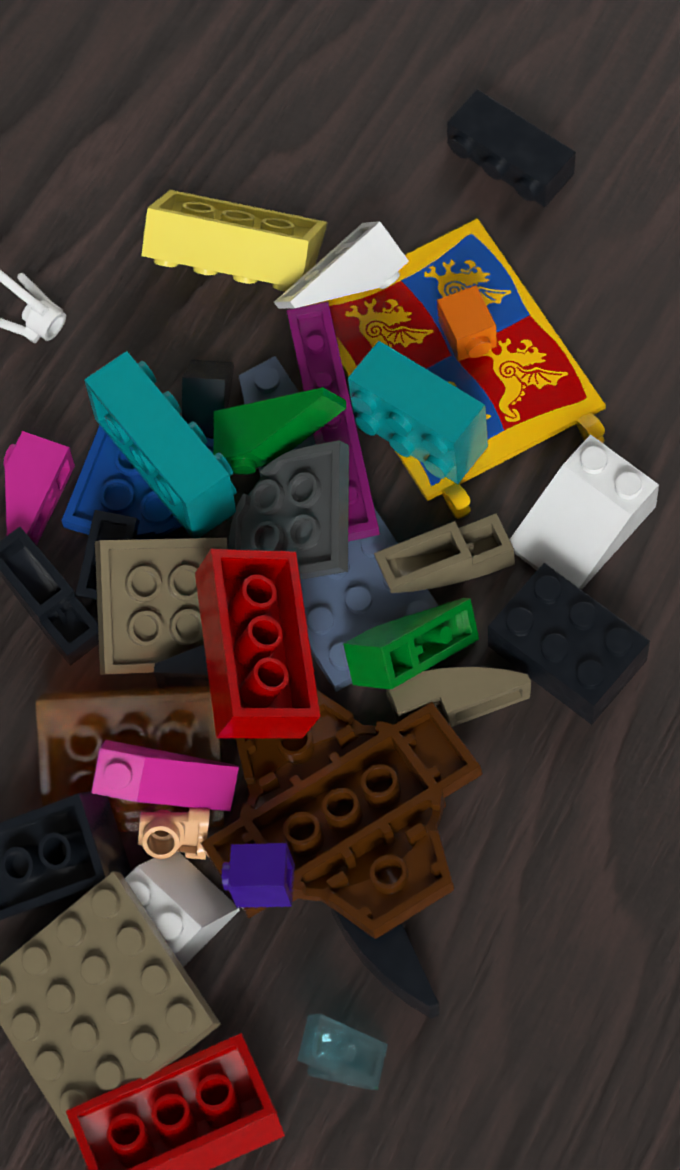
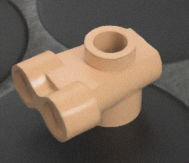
[138,807,210,860]

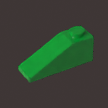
[213,387,346,475]
[343,598,479,690]

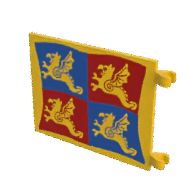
[306,218,606,519]

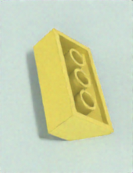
[142,190,327,292]

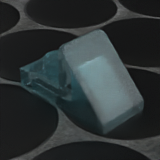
[297,1014,388,1090]

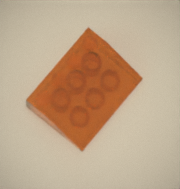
[36,686,225,832]

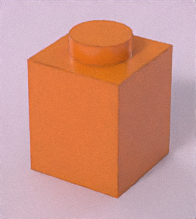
[437,285,497,361]

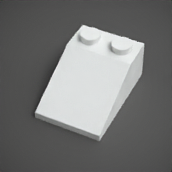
[509,434,659,590]

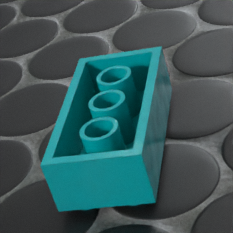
[84,351,237,538]

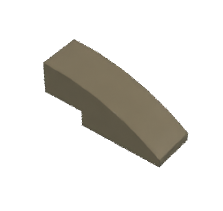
[374,513,515,593]
[386,667,531,727]

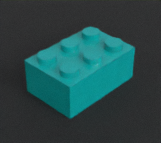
[348,341,488,484]

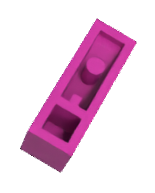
[3,431,75,546]
[92,740,239,811]

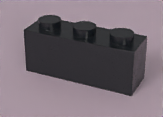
[447,89,576,208]

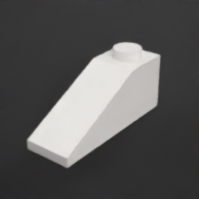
[274,221,409,309]

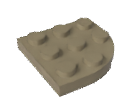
[95,538,227,675]

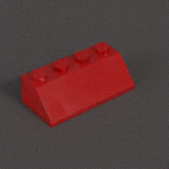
[66,1033,285,1170]

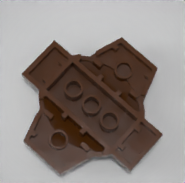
[201,690,483,939]

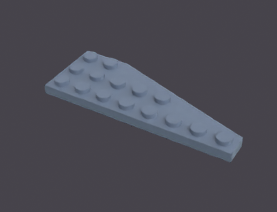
[239,356,438,692]

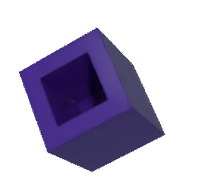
[222,843,295,908]

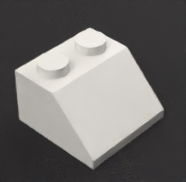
[125,852,240,967]

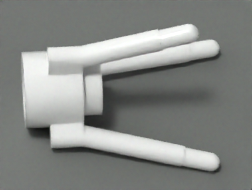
[0,270,66,343]

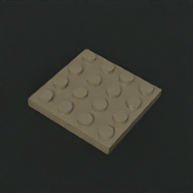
[0,871,221,1138]

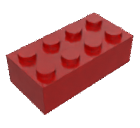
[195,549,321,739]

